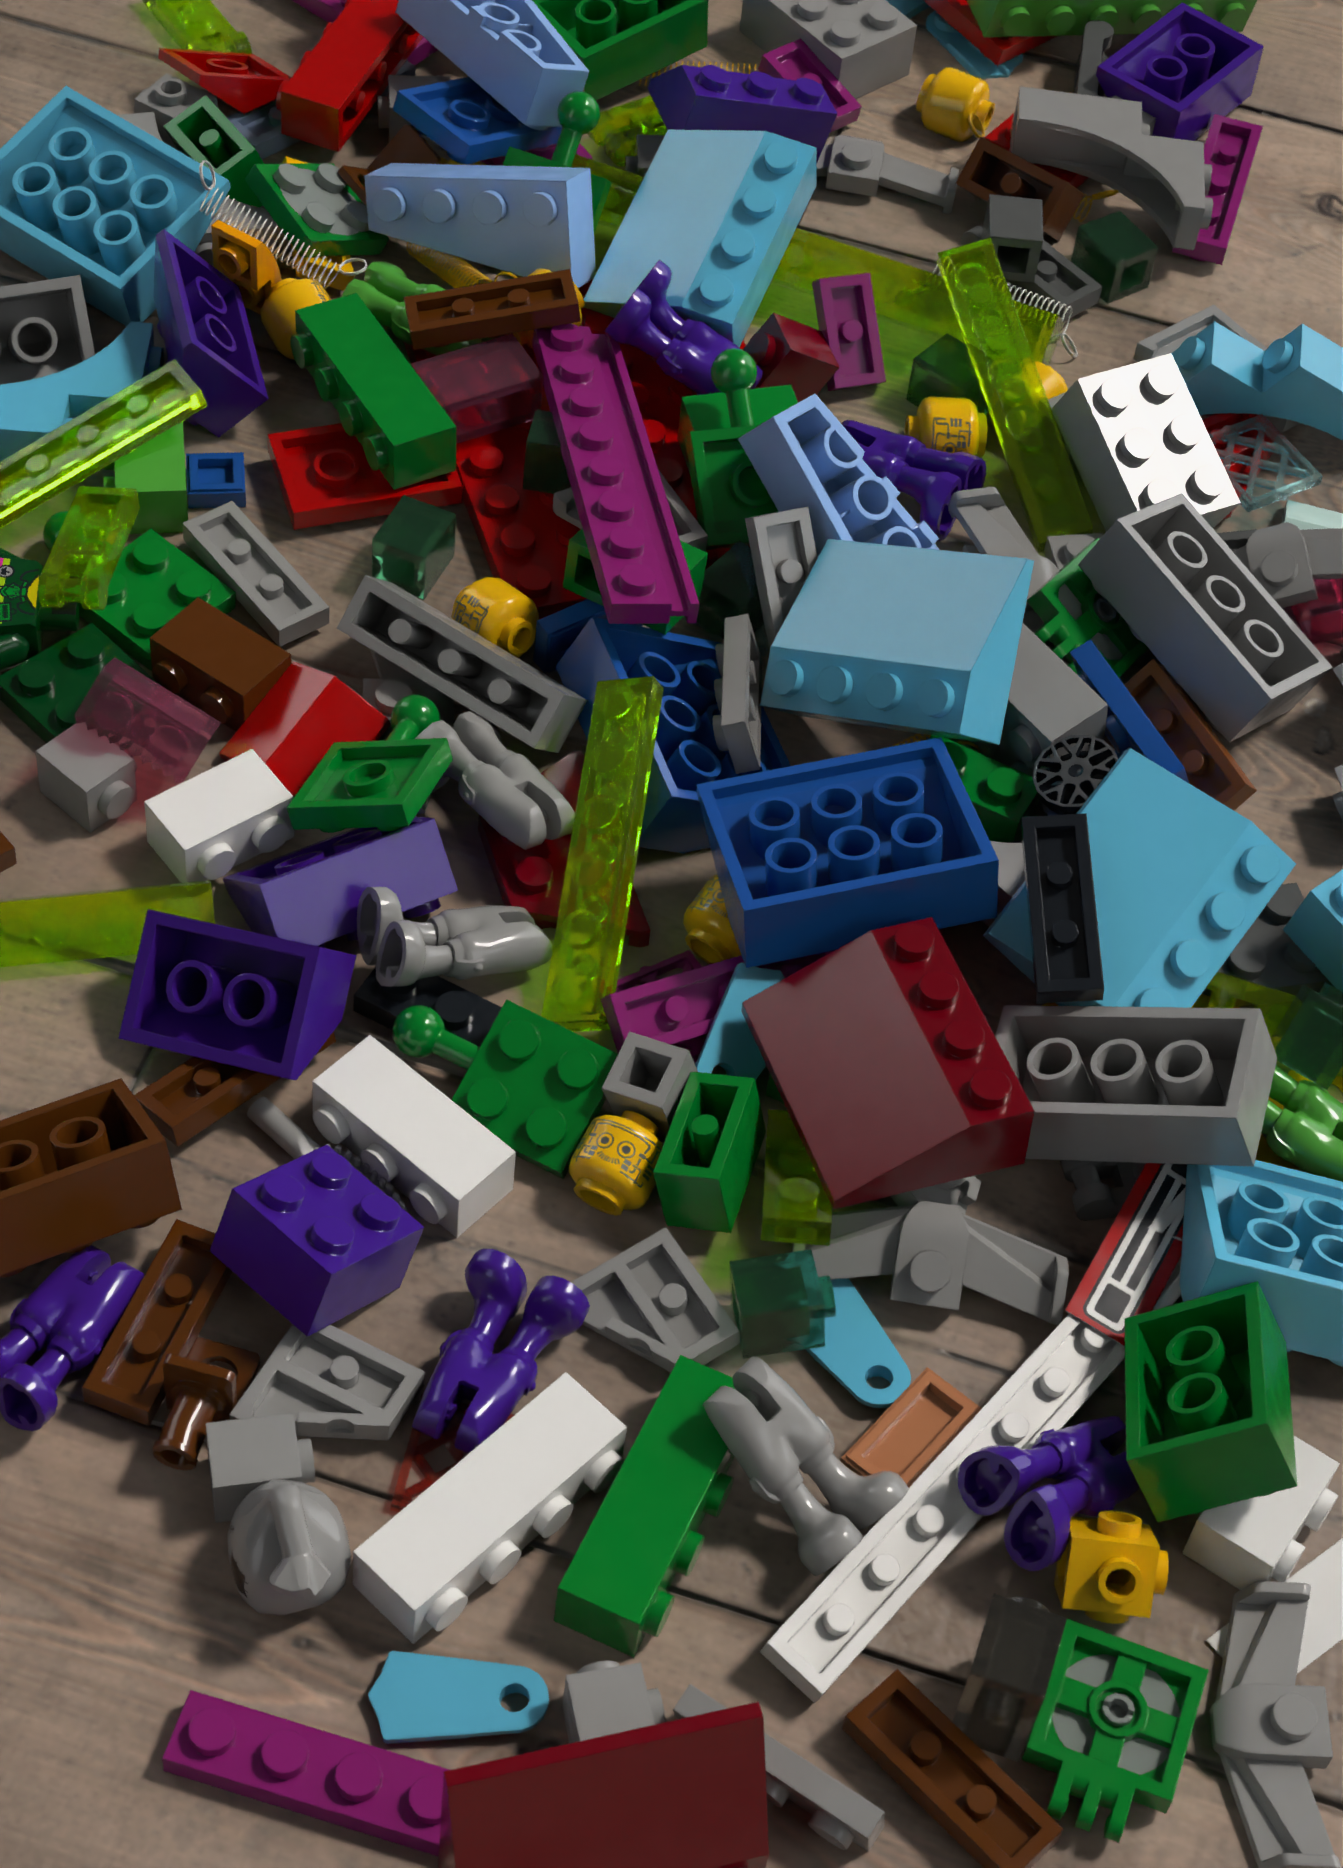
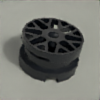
[1032,735,1118,816]

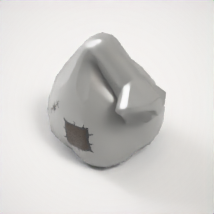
[227,1480,351,1616]

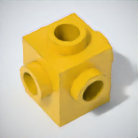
[1054,1510,1169,1624]

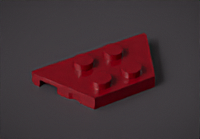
[478,750,650,947]

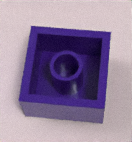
[210,1144,424,1337]

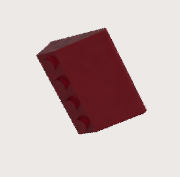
[741,917,1035,1210]
[438,1702,769,1868]

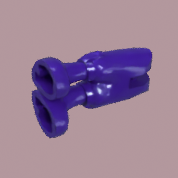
[604,259,763,395]
[841,420,986,541]
[0,1245,145,1431]
[412,1248,590,1454]
[958,1416,1140,1571]

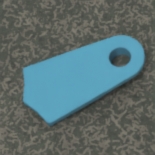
[926,11,1023,79]
[695,963,785,1081]
[777,1278,911,1408]
[368,1651,549,1744]

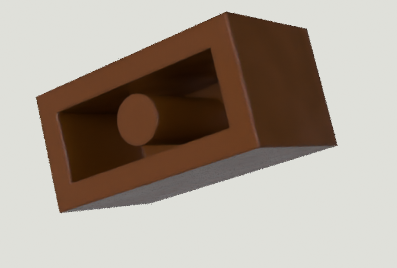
[955,137,1084,241]
[150,597,291,731]

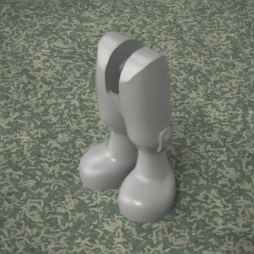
[415,711,578,850]
[357,887,553,987]
[703,1356,909,1576]

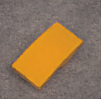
[211,220,282,315]

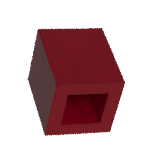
[743,313,840,403]

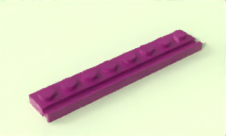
[532,323,699,624]

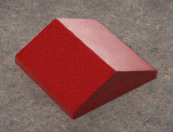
[158,48,291,114]
[219,661,391,797]

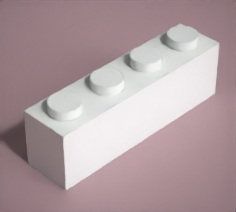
[353,1372,627,1644]

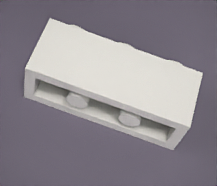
[312,1035,516,1238]

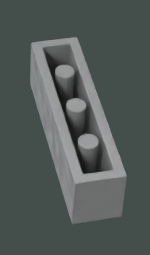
[337,575,588,753]

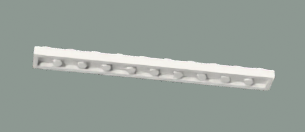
[760,1187,1186,1703]

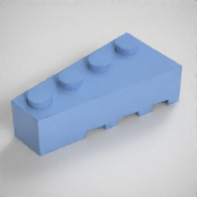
[395,0,589,130]
[364,163,596,288]
[738,394,940,558]

